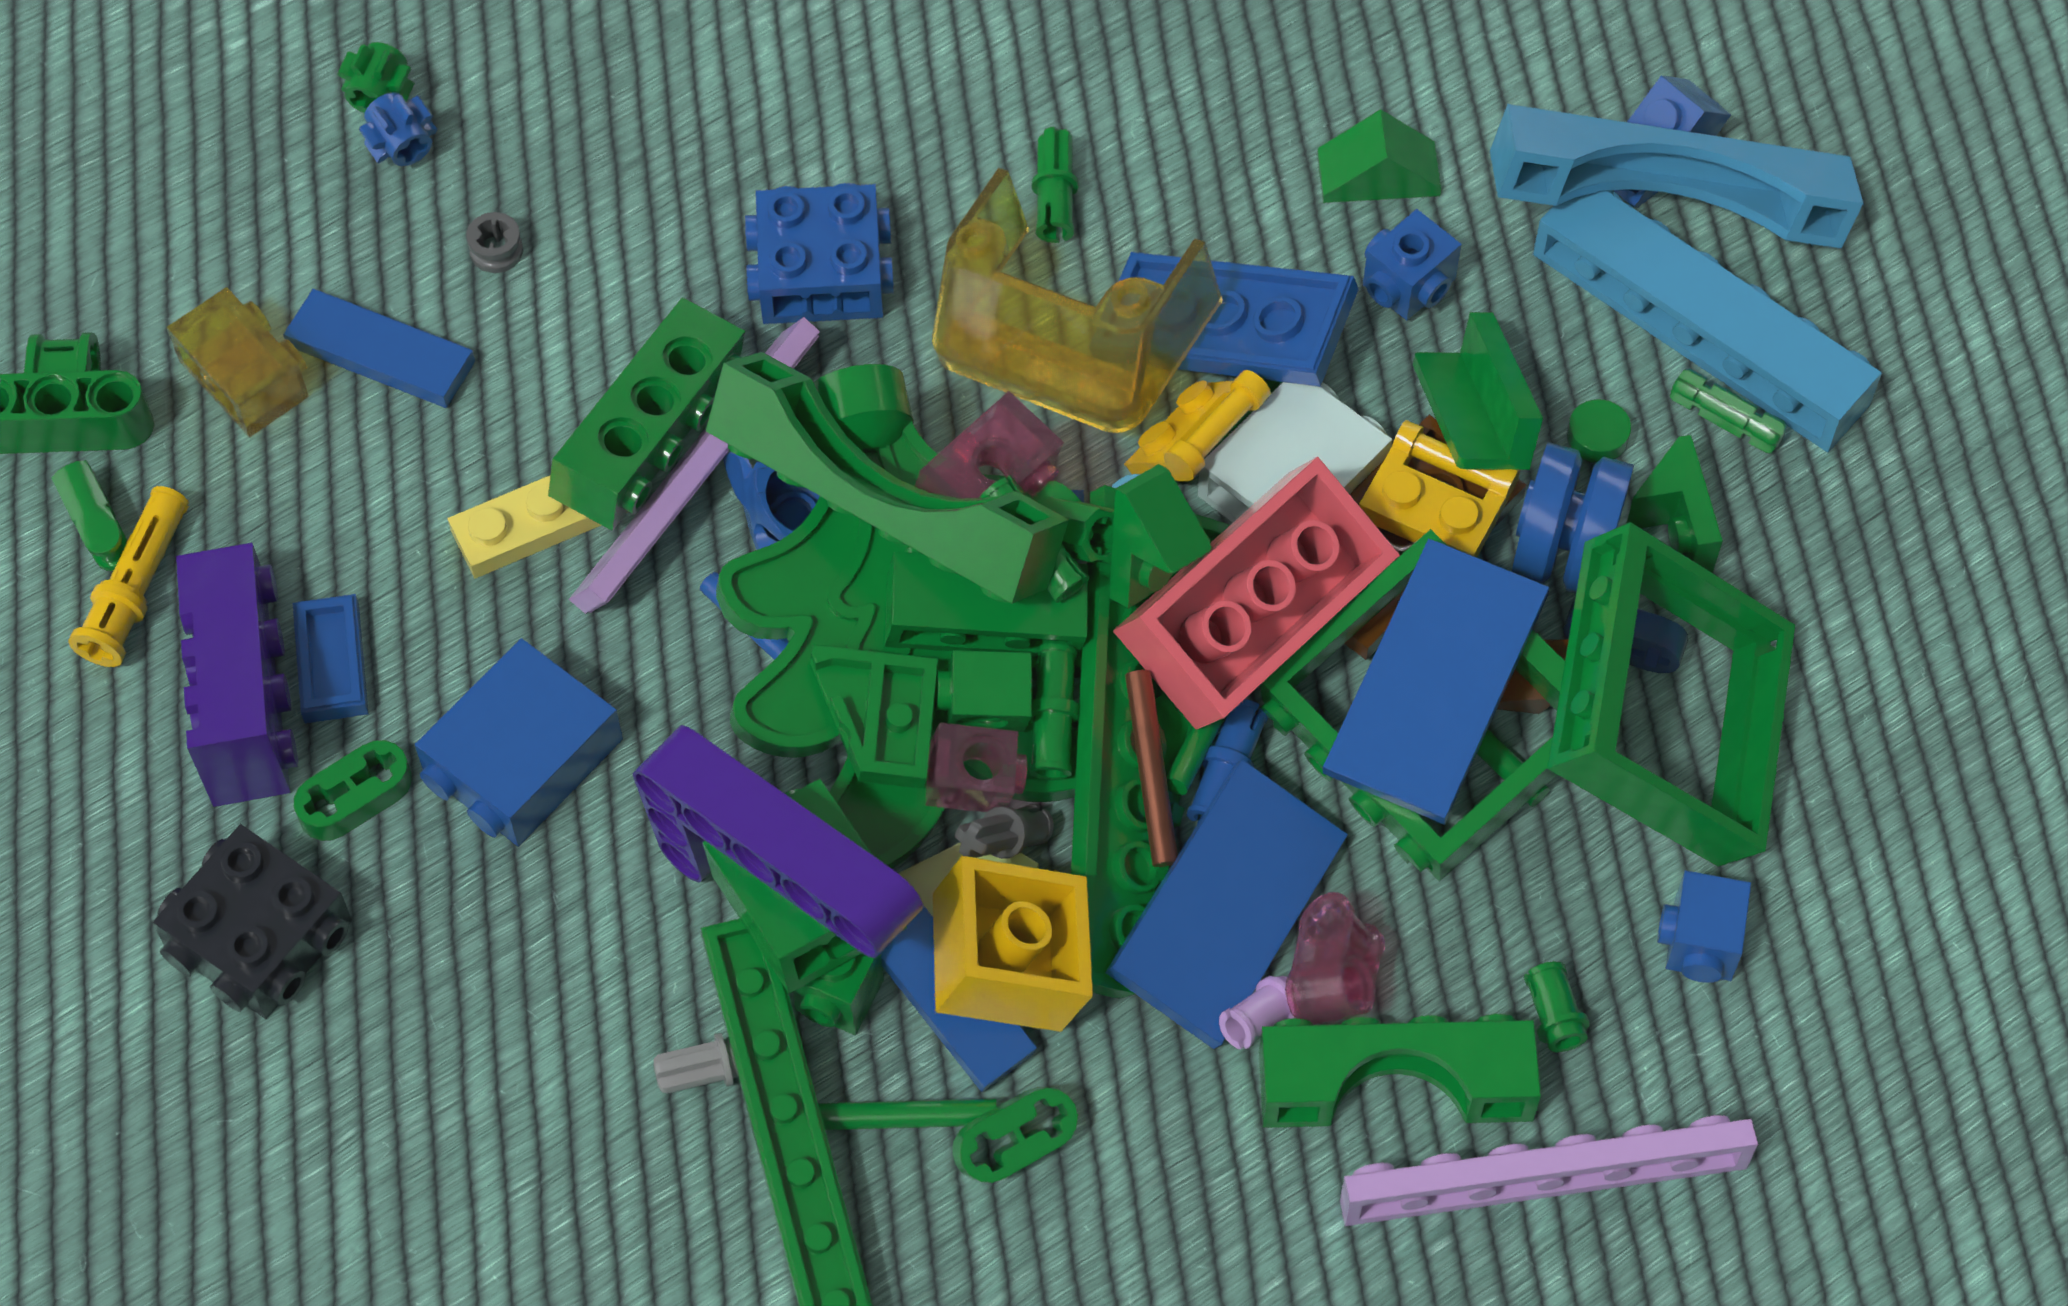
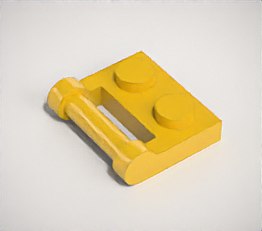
[1124,370,1271,481]
[1359,420,1521,558]

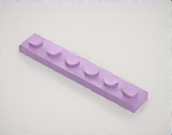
[1340,1115,1758,1226]

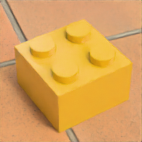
[932,856,1093,1032]

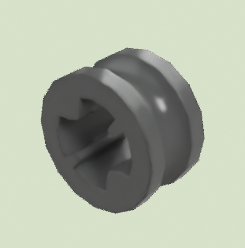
[466,212,523,273]

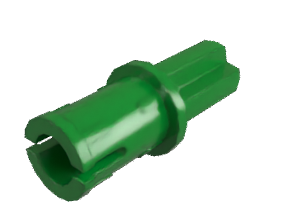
[1031,126,1079,243]

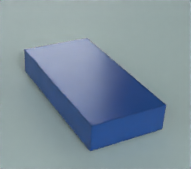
[292,594,369,724]

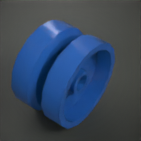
[1512,442,1634,594]

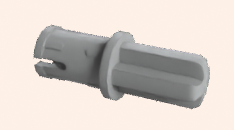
[653,1032,738,1094]

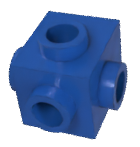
[1363,209,1462,321]

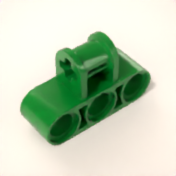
[0,332,154,454]

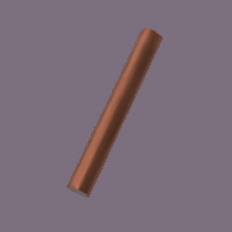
[1125,670,1178,867]

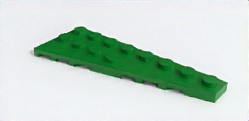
[1071,485,1230,999]

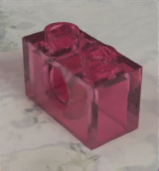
[915,391,1064,498]

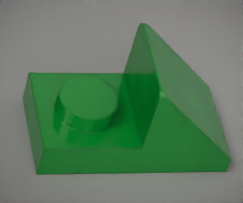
[1626,435,1723,573]
[1109,464,1212,608]

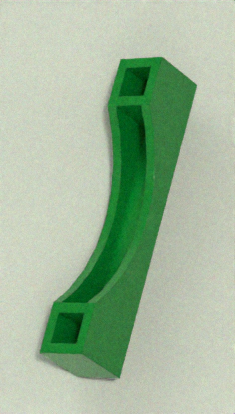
[706,352,1069,604]

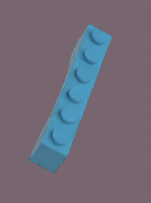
[1490,104,1863,249]

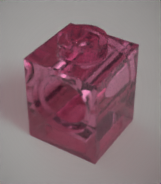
[925,723,1027,812]

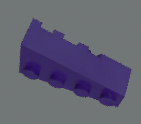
[176,543,298,807]

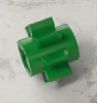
[337,42,415,114]

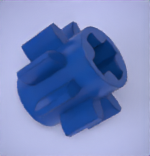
[359,93,437,166]

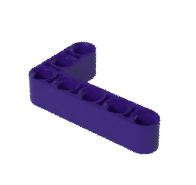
[633,725,923,958]

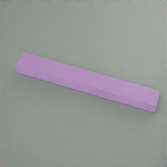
[568,317,820,613]

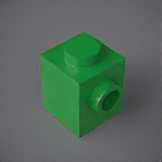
[792,953,884,1036]

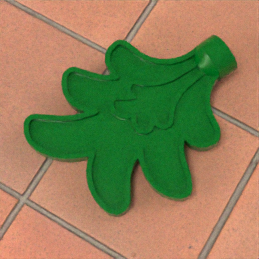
[716,364,1082,869]

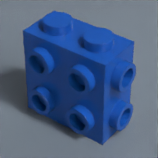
[745,183,894,324]

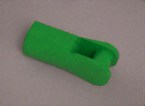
[51,460,128,571]

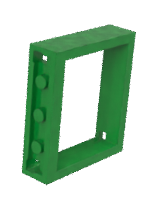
[1547,522,1795,866]
[1260,529,1565,882]

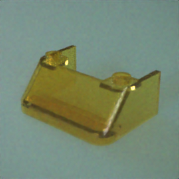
[932,168,1222,433]

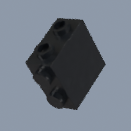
[152,824,352,1019]

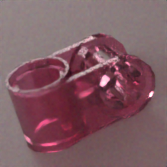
[1285,892,1385,1025]

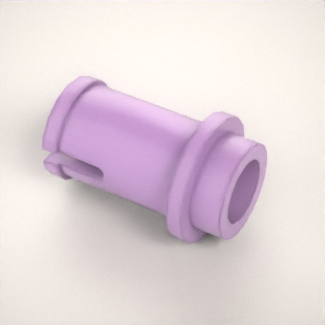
[1219,976,1304,1049]

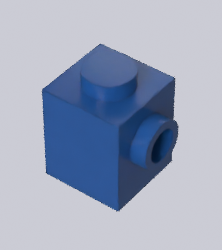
[1657,870,1751,983]

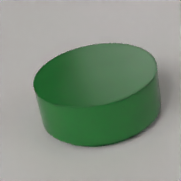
[1567,399,1631,463]

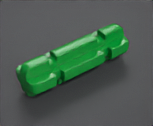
[1670,369,1787,453]

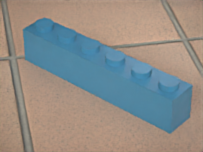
[1533,190,1882,453]

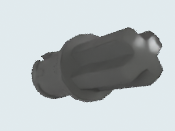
[955,804,1054,859]

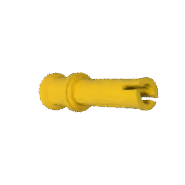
[68,486,189,667]

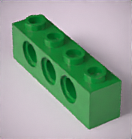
[548,297,745,531]

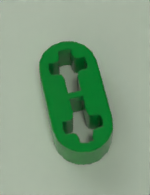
[293,740,412,841]
[952,1087,1078,1183]

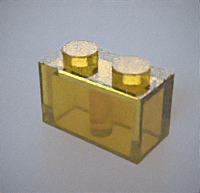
[166,287,309,438]

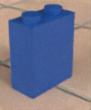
[414,638,623,847]

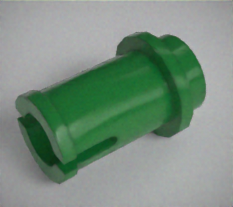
[1524,961,1590,1052]

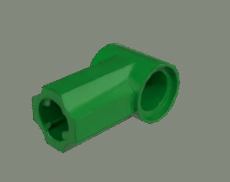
[1030,481,1114,564]

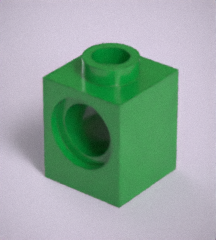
[935,650,1031,732]

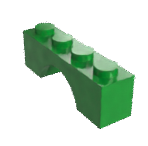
[1259,1014,1541,1128]

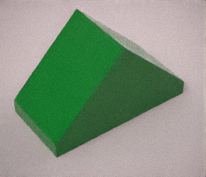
[1317,109,1442,203]

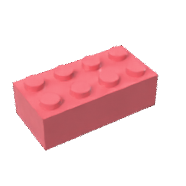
[1113,456,1400,730]

